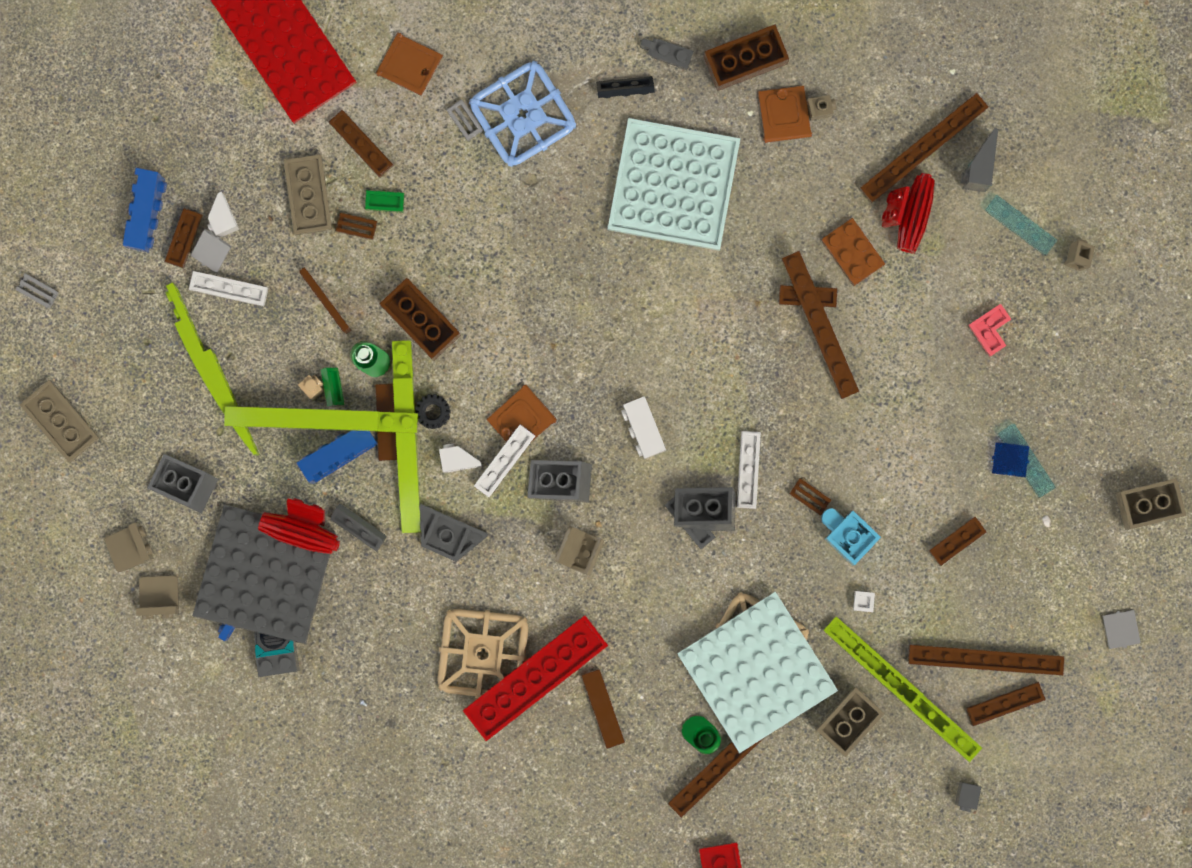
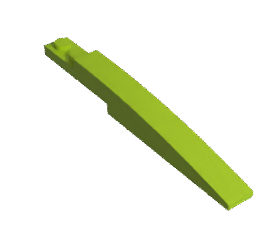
[165,283,260,456]
[392,340,421,533]
[224,407,418,433]
[823,617,982,763]

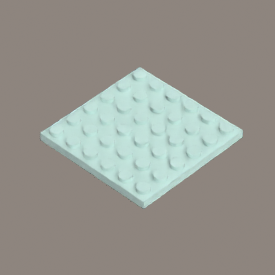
[607,118,740,251]
[677,592,838,753]

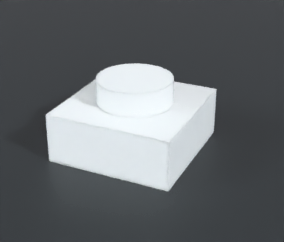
[853,591,875,612]

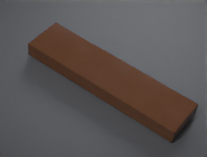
[328,110,394,178]
[299,267,352,334]
[375,384,397,461]
[581,669,625,749]
[966,682,1046,726]

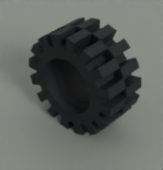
[415,394,451,429]

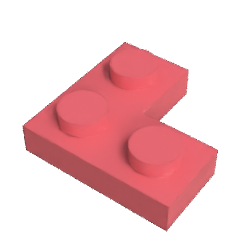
[968,304,1011,357]

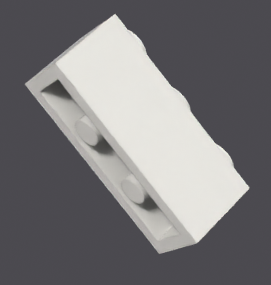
[621,396,666,459]

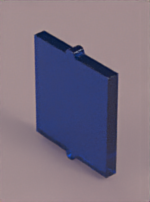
[992,442,1030,478]

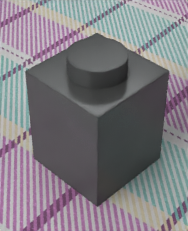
[955,781,982,812]

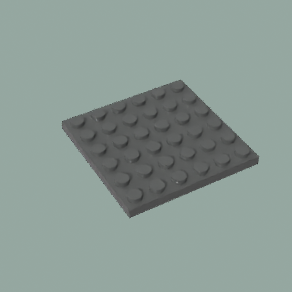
[192,505,336,644]

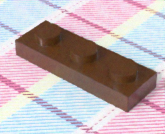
[164,208,203,269]
[779,285,837,308]
[928,516,987,566]

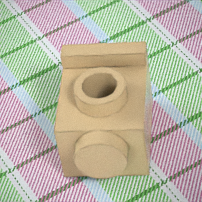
[298,374,324,401]

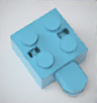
[821,508,881,566]

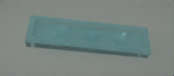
[984,195,1058,256]
[997,423,1056,498]

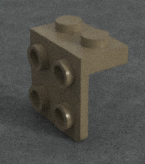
[104,523,154,572]
[555,526,605,576]
[136,576,179,620]

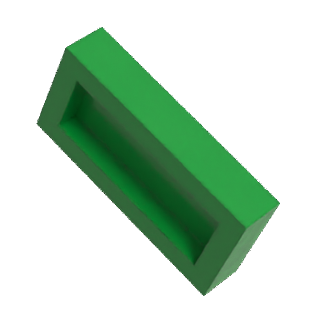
[365,190,405,213]
[320,368,345,407]

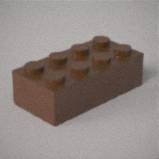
[704,24,789,92]
[379,278,461,362]

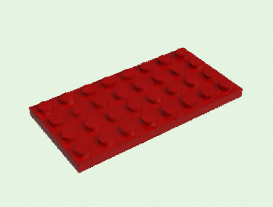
[211,0,357,124]

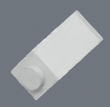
[207,192,239,238]
[439,444,482,473]

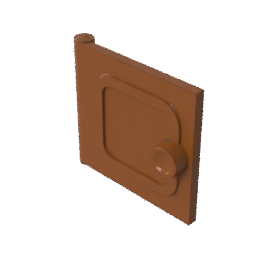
[375,32,443,96]
[758,86,812,143]
[486,384,557,442]

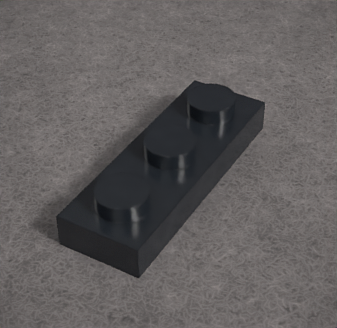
[596,76,655,98]

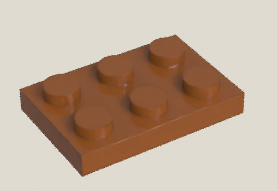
[821,218,885,286]

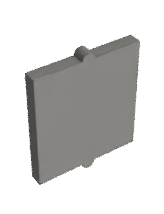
[190,229,232,273]
[1102,610,1141,649]

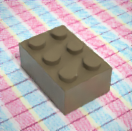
[1115,478,1187,530]
[815,686,885,757]

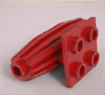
[882,173,935,254]
[258,498,340,554]

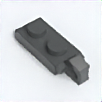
[640,38,694,70]

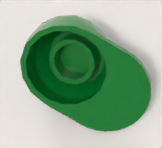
[350,341,390,377]
[682,716,721,754]

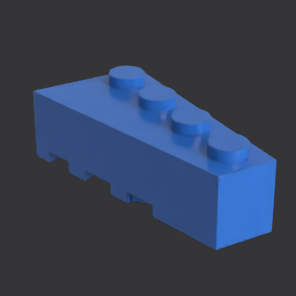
[123,168,167,253]
[297,431,378,485]

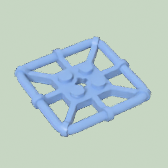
[469,61,576,167]

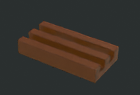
[336,213,378,240]
[789,478,831,516]

